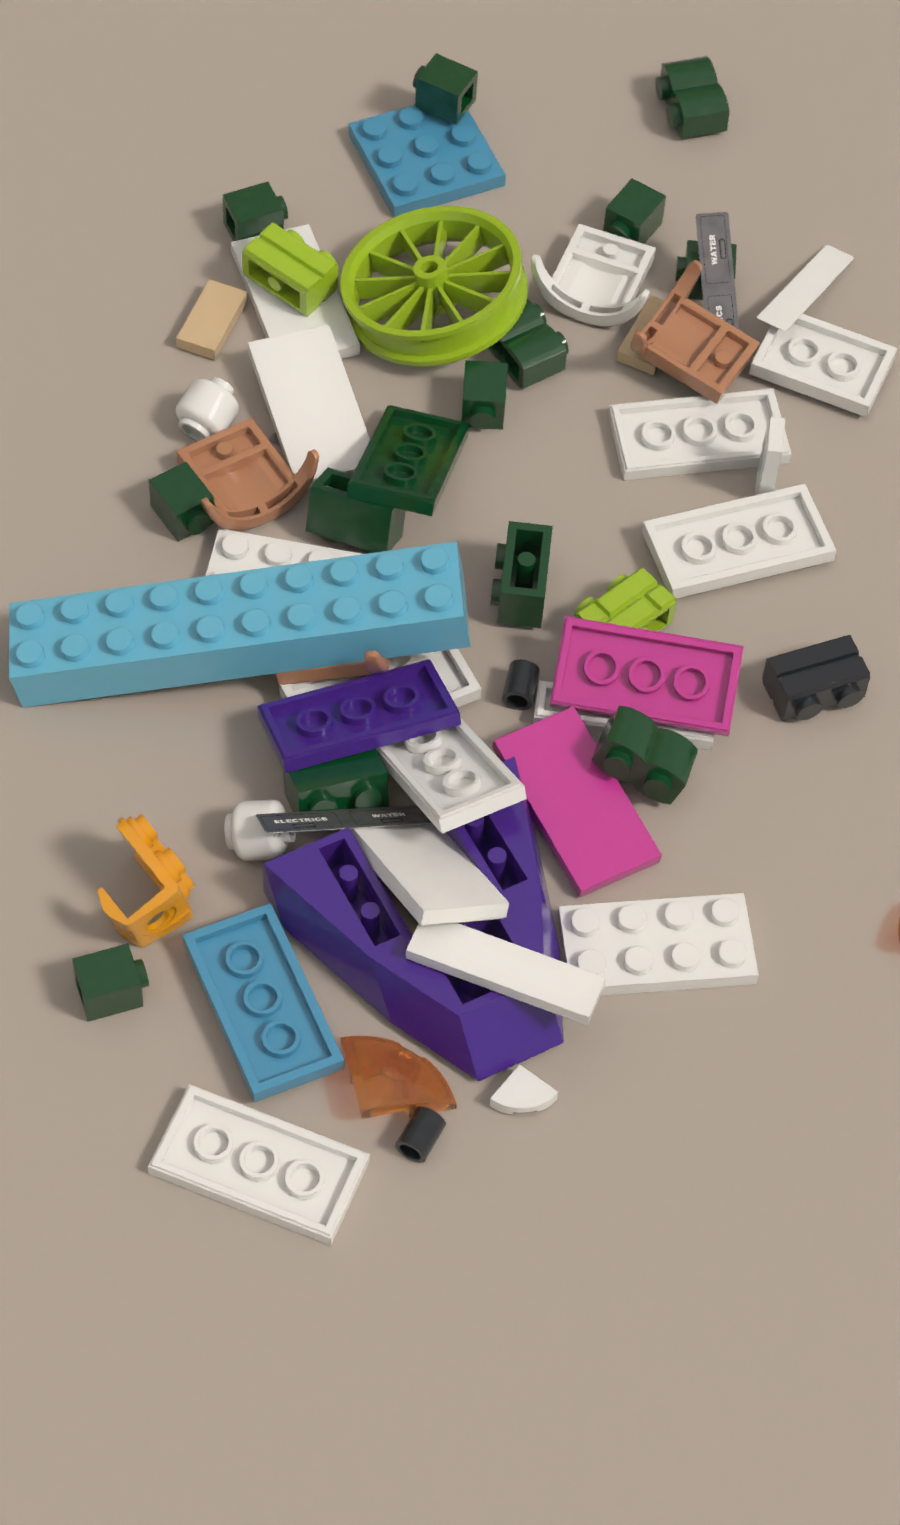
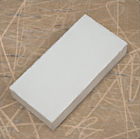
[755,416,786,495]

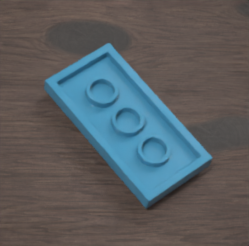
[182,903,345,1103]

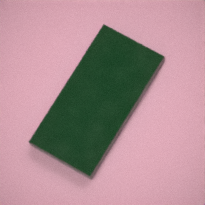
[346,405,470,517]

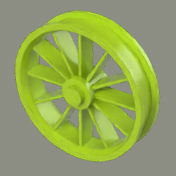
[340,206,528,366]

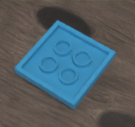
[348,105,506,217]

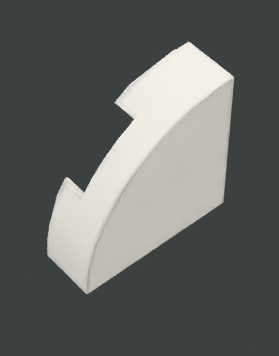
[489,1064,558,1115]

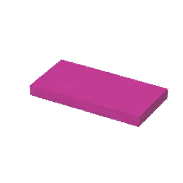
[550,616,744,737]
[492,706,662,898]

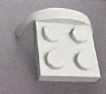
[531,224,656,326]

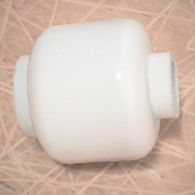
[176,377,239,441]
[224,799,296,861]

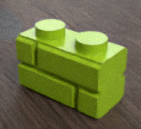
[242,222,338,316]
[574,568,676,632]

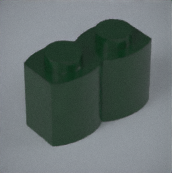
[655,56,730,139]
[488,298,569,389]
[592,705,698,805]

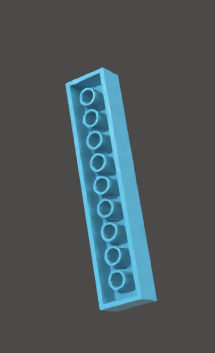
[9,541,471,708]

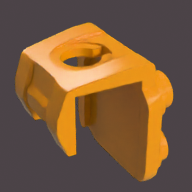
[97,814,196,948]

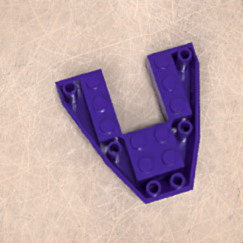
[263,756,564,1081]

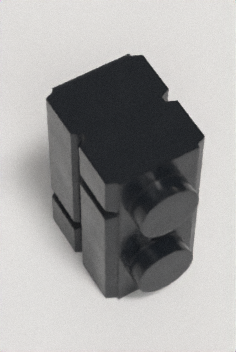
[762,635,870,721]

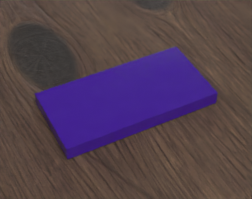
[257,659,461,773]

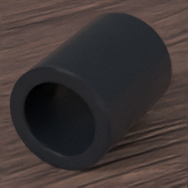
[502,659,540,711]
[395,1106,446,1163]

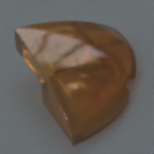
[340,1036,457,1119]

